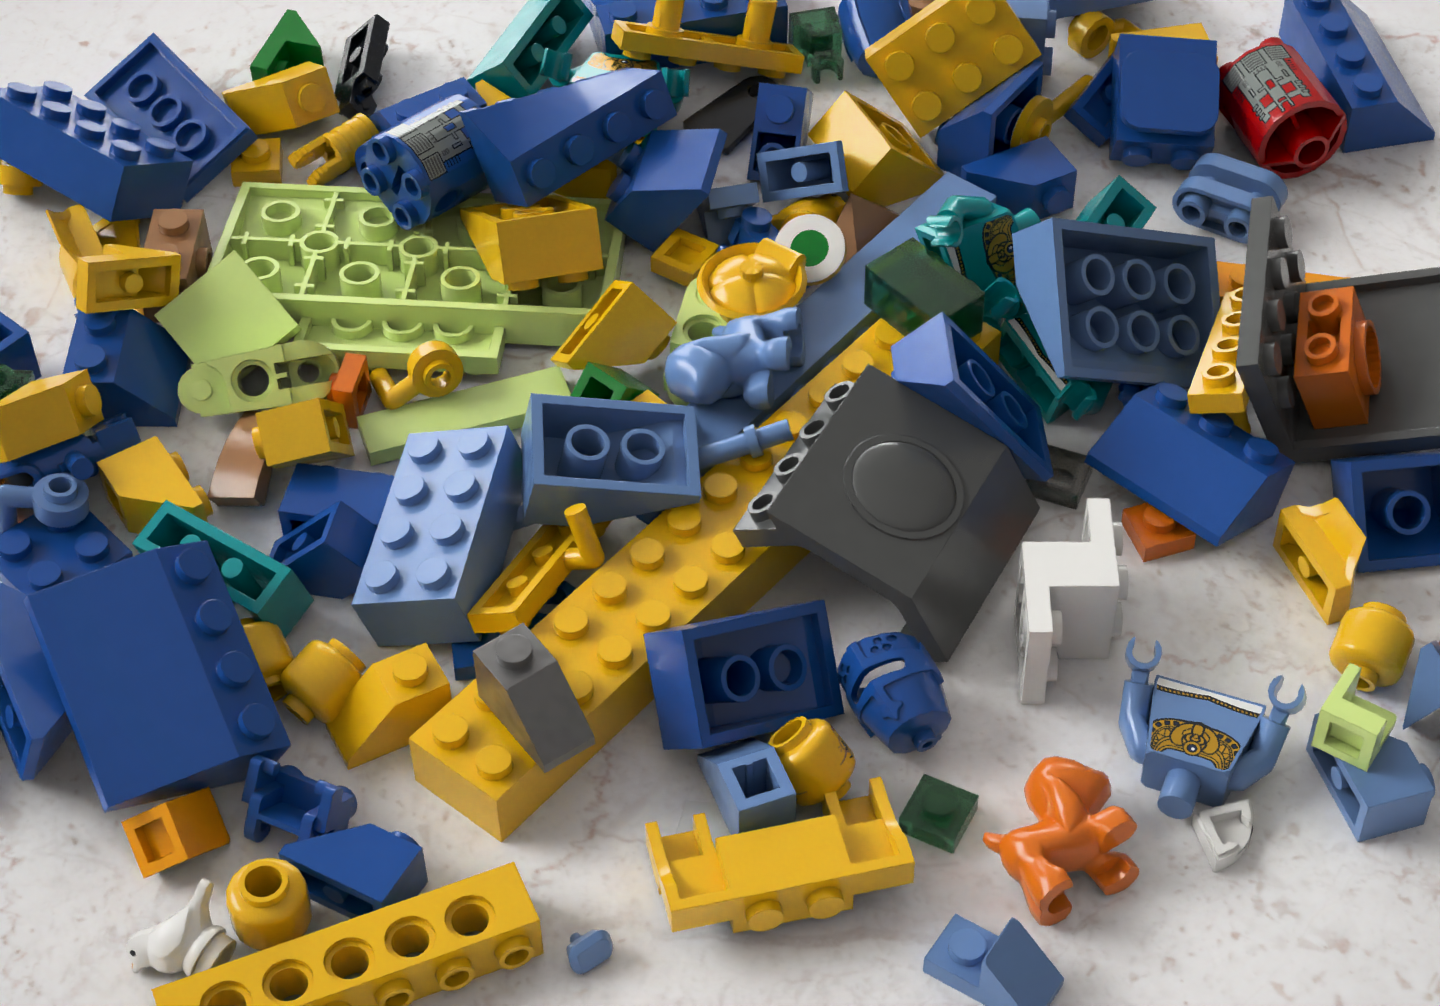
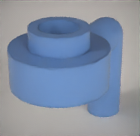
[0,473,89,534]

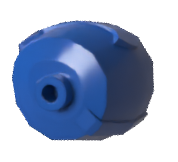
[837,0,913,78]
[838,632,952,753]

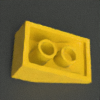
[460,194,604,291]

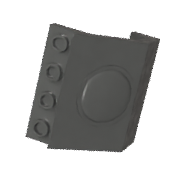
[733,364,1040,662]

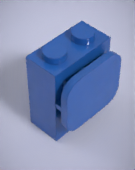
[1109,33,1220,170]

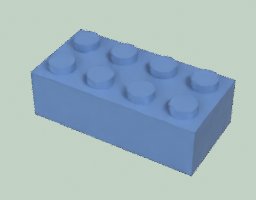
[351,425,523,647]

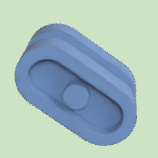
[1172,153,1288,244]

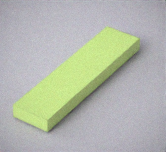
[356,366,571,466]

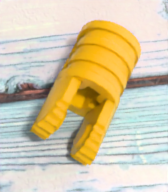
[287,113,379,185]

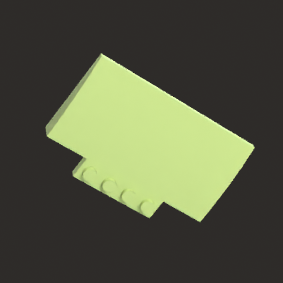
[207,182,626,375]

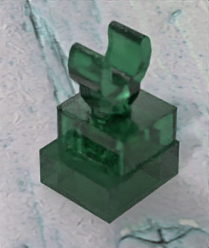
[788,6,844,84]

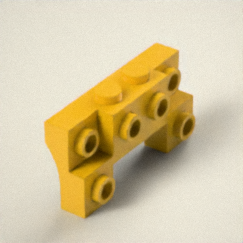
[645,777,915,933]

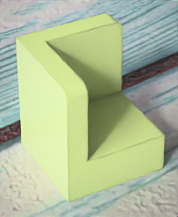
[1311,663,1397,772]

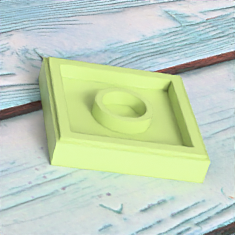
[154,250,302,379]

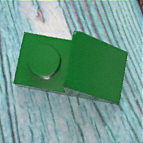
[250,9,324,81]

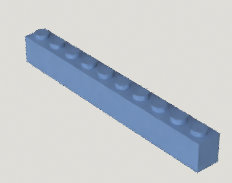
[687,172,997,478]

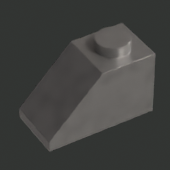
[473,623,595,773]

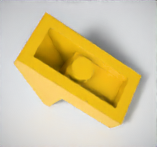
[76,244,181,314]

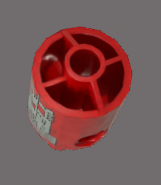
[1219,37,1347,179]

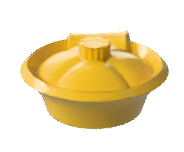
[697,238,807,323]

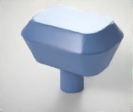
[566,930,613,974]

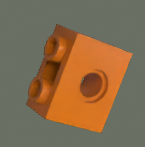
[1293,286,1382,429]

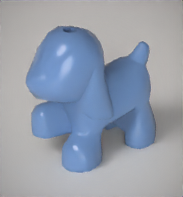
[665,307,805,409]

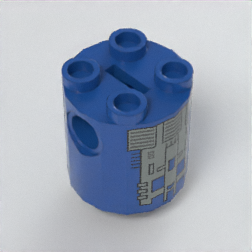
[360,94,489,230]

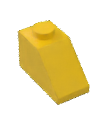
[221,61,340,135]
[550,280,677,370]
[0,369,104,463]
[252,398,355,468]
[325,642,452,770]

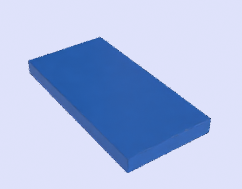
[84,32,258,203]

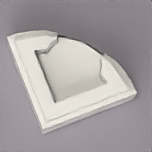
[1191,799,1254,872]

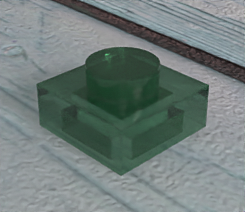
[899,774,979,854]

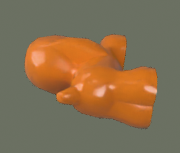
[983,756,1139,926]

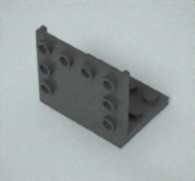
[1236,196,1440,463]

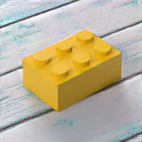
[864,0,1042,138]

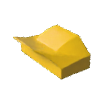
[45,204,103,298]
[1273,497,1367,625]

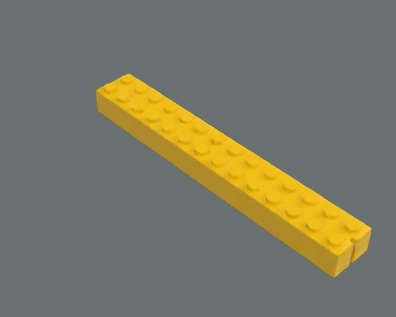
[408,285,1001,843]

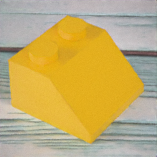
[808,91,944,207]

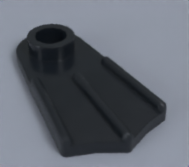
[683,76,776,155]

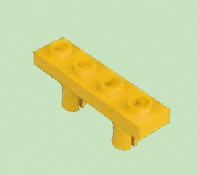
[611,0,805,78]
[1187,287,1251,434]

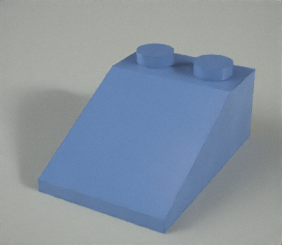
[521,393,701,526]

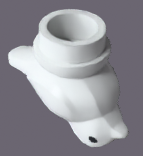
[126,878,237,977]

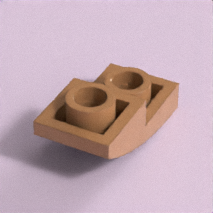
[207,411,273,506]

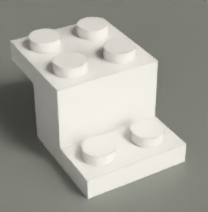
[1014,498,1129,704]

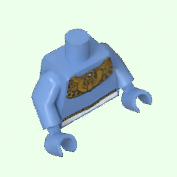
[1118,637,1307,819]

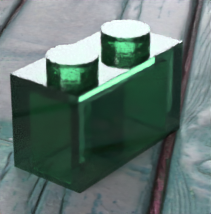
[864,237,985,339]

